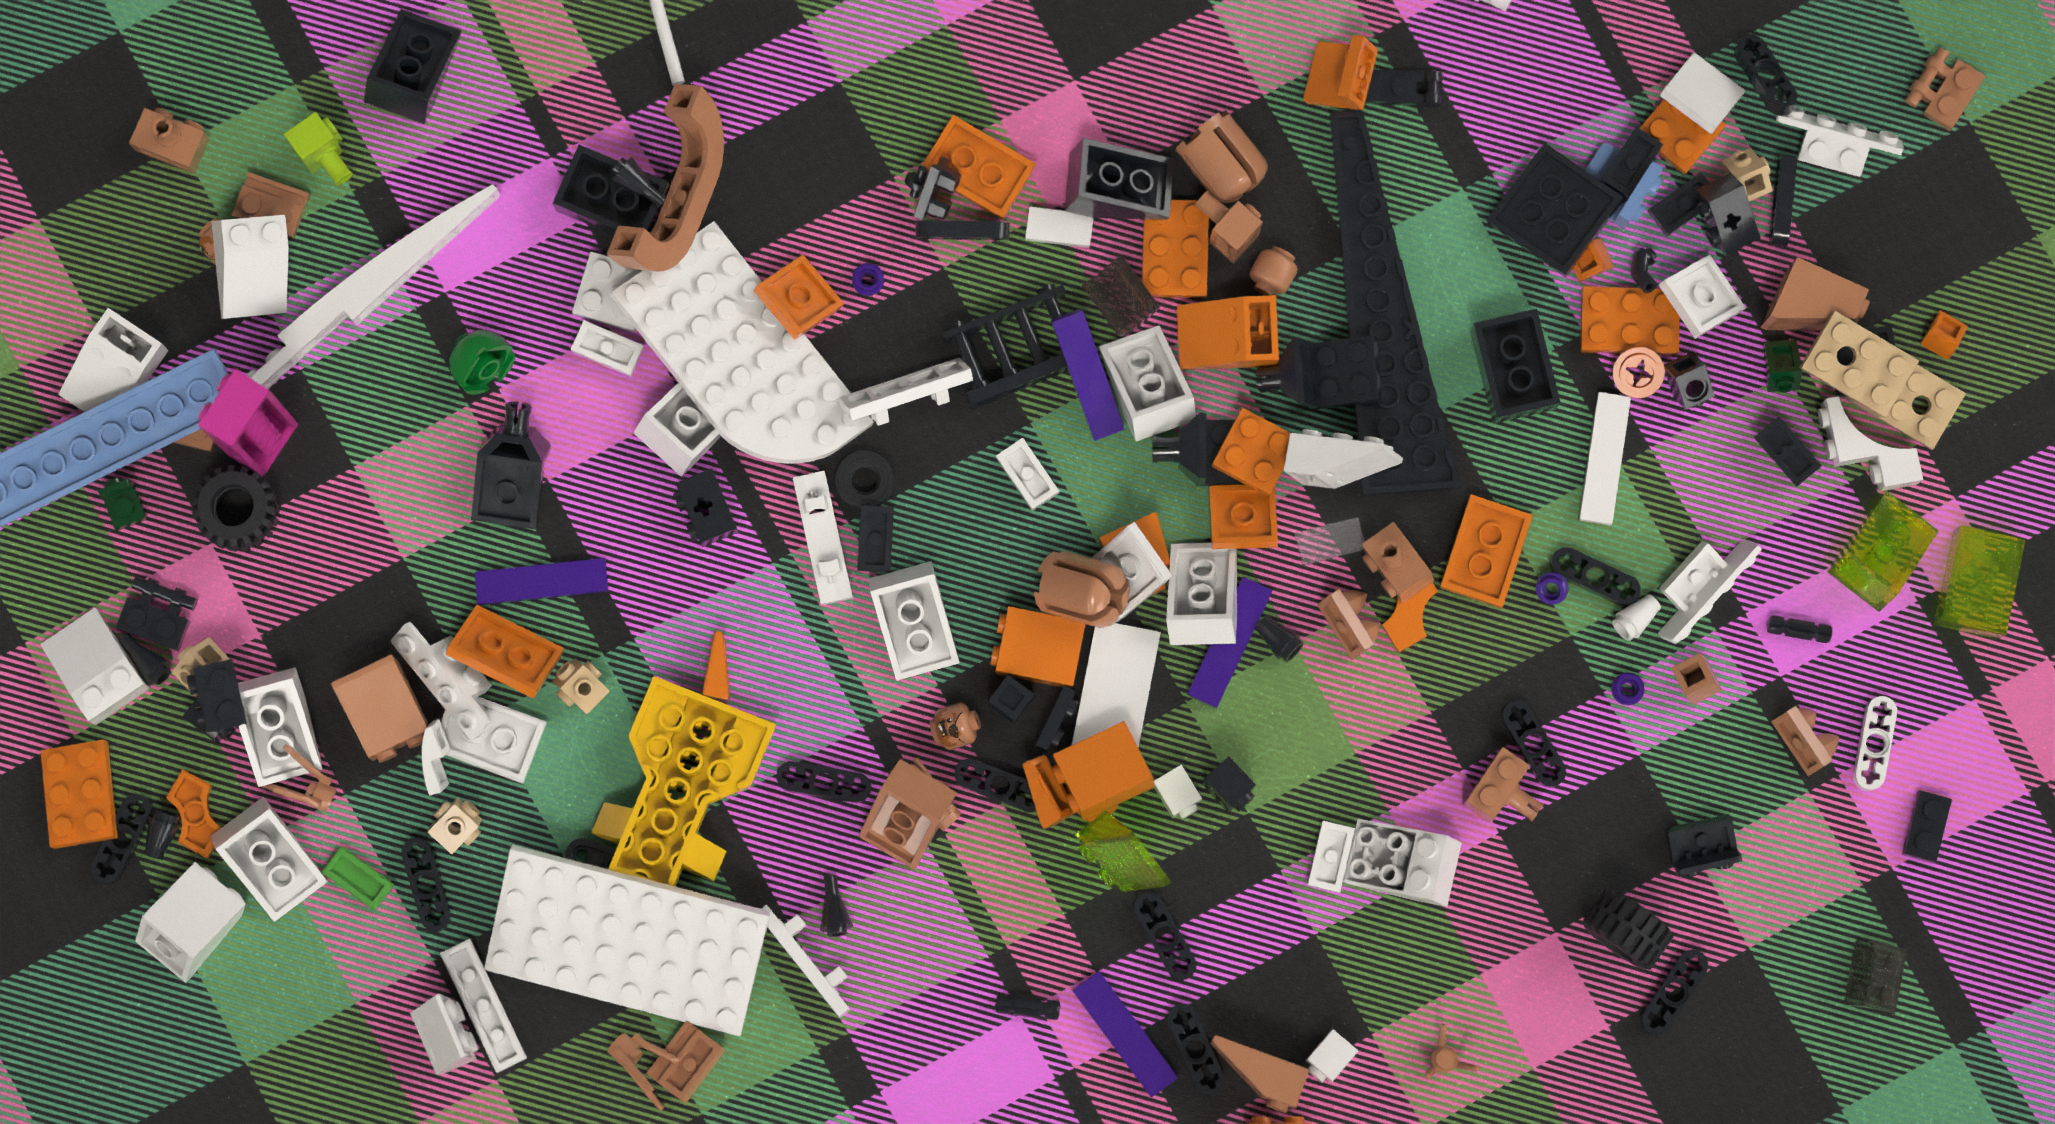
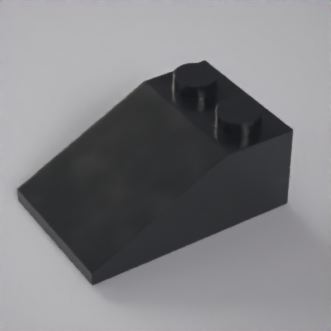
[364,9,462,124]
[1065,138,1174,220]

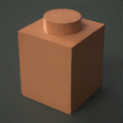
[1671,653,1722,705]

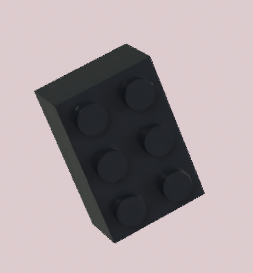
[553,145,670,235]
[1470,309,1561,424]

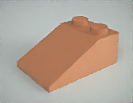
[858,759,957,870]
[1210,1035,1309,1113]

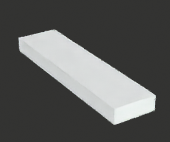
[1579,392,1631,526]
[440,939,527,1073]

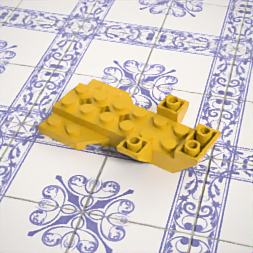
[591,676,776,887]

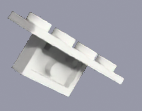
[1776,107,1903,177]
[1658,539,1762,644]
[391,622,492,740]

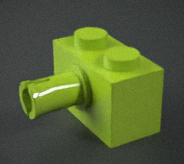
[284,111,353,186]

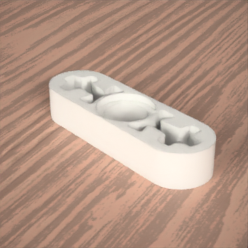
[1853,696,1897,791]

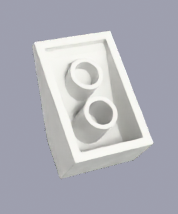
[212,215,288,319]
[1099,325,1196,441]
[633,383,721,477]
[1166,543,1237,645]
[868,561,959,681]
[40,607,150,725]
[238,667,322,787]
[210,797,328,922]

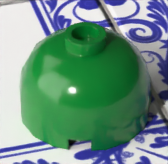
[449,329,515,395]

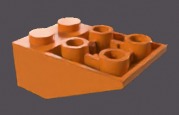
[1177,295,1279,370]

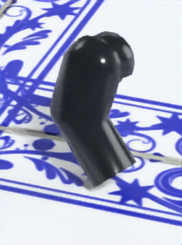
[1630,248,1657,293]

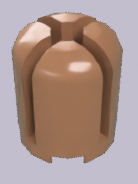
[1175,109,1268,204]
[1034,551,1130,628]

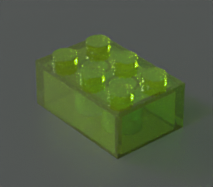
[1934,525,2025,640]

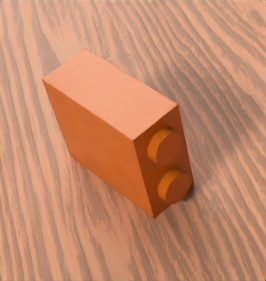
[990,606,1085,689]
[1051,721,1155,821]

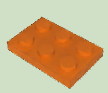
[922,115,1036,221]
[1142,200,1209,299]
[1580,286,1680,356]
[1439,494,1533,609]
[446,605,564,699]
[41,739,118,849]

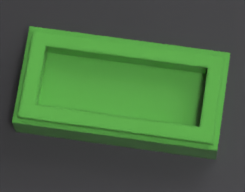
[321,846,395,912]

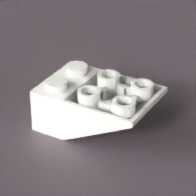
[58,308,168,412]
[1284,429,1403,489]
[1343,819,1462,907]
[410,994,479,1075]

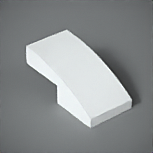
[422,719,450,796]

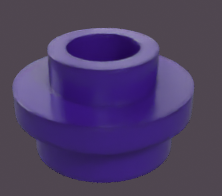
[852,263,884,296]
[1536,572,1569,604]
[1611,672,1644,706]

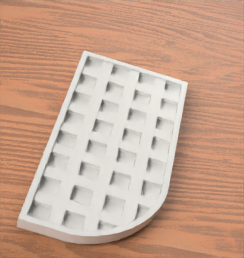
[610,221,874,464]

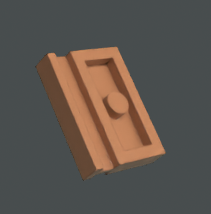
[231,172,310,239]
[646,1021,726,1104]

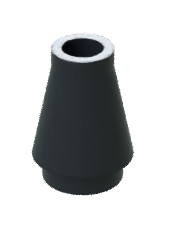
[1255,615,1304,663]
[144,808,181,859]

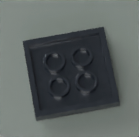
[1487,143,1624,278]

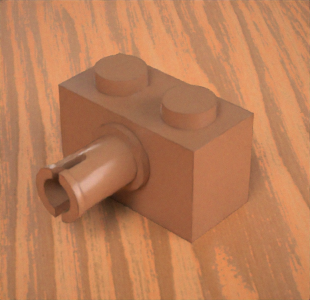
[129,107,209,174]
[1195,190,1263,264]
[1362,522,1434,604]
[1463,747,1544,823]

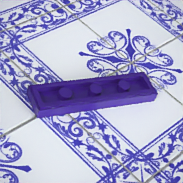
[1051,308,1125,441]
[474,558,609,606]
[1187,577,1273,709]
[1072,971,1178,1098]

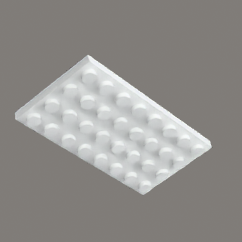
[484,845,770,1036]

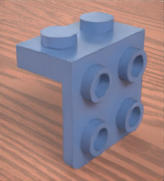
[1585,143,1663,229]

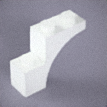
[1818,396,1923,492]

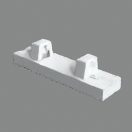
[839,357,973,426]
[793,471,853,606]
[761,904,850,1018]

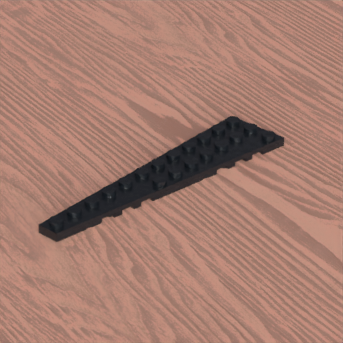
[1330,110,1461,496]

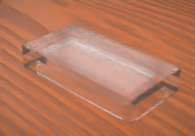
[1294,517,1365,566]

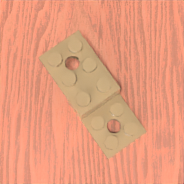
[1799,311,1966,450]

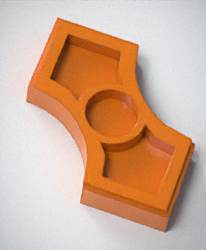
[1381,582,1438,653]
[166,769,221,859]

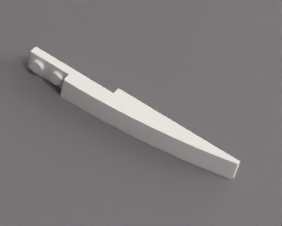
[246,185,500,389]

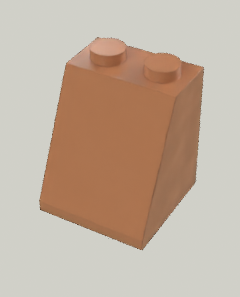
[1760,257,1870,331]
[331,655,429,763]

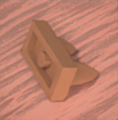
[1317,589,1380,660]
[1771,706,1839,776]

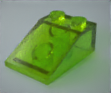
[1828,491,1939,612]
[1075,810,1171,892]

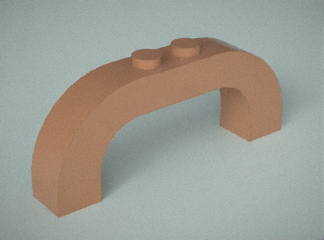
[607,84,724,272]

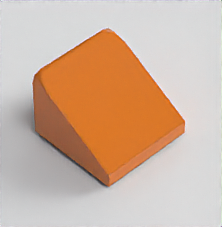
[1573,239,1614,282]
[1921,310,1968,359]

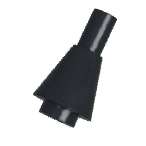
[610,156,667,208]
[119,633,171,686]
[820,874,853,937]

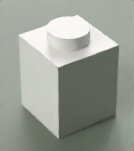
[1154,765,1202,819]
[1305,1029,1358,1082]

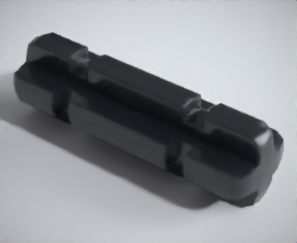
[1767,615,1832,643]
[995,994,1060,1020]

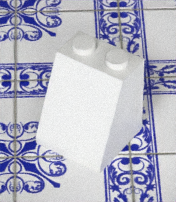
[135,862,246,983]

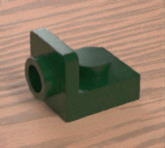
[1763,340,1802,393]
[98,477,148,531]

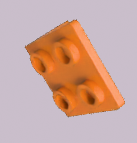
[1303,35,1378,110]

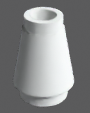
[1612,594,1661,641]

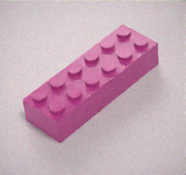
[198,369,298,478]

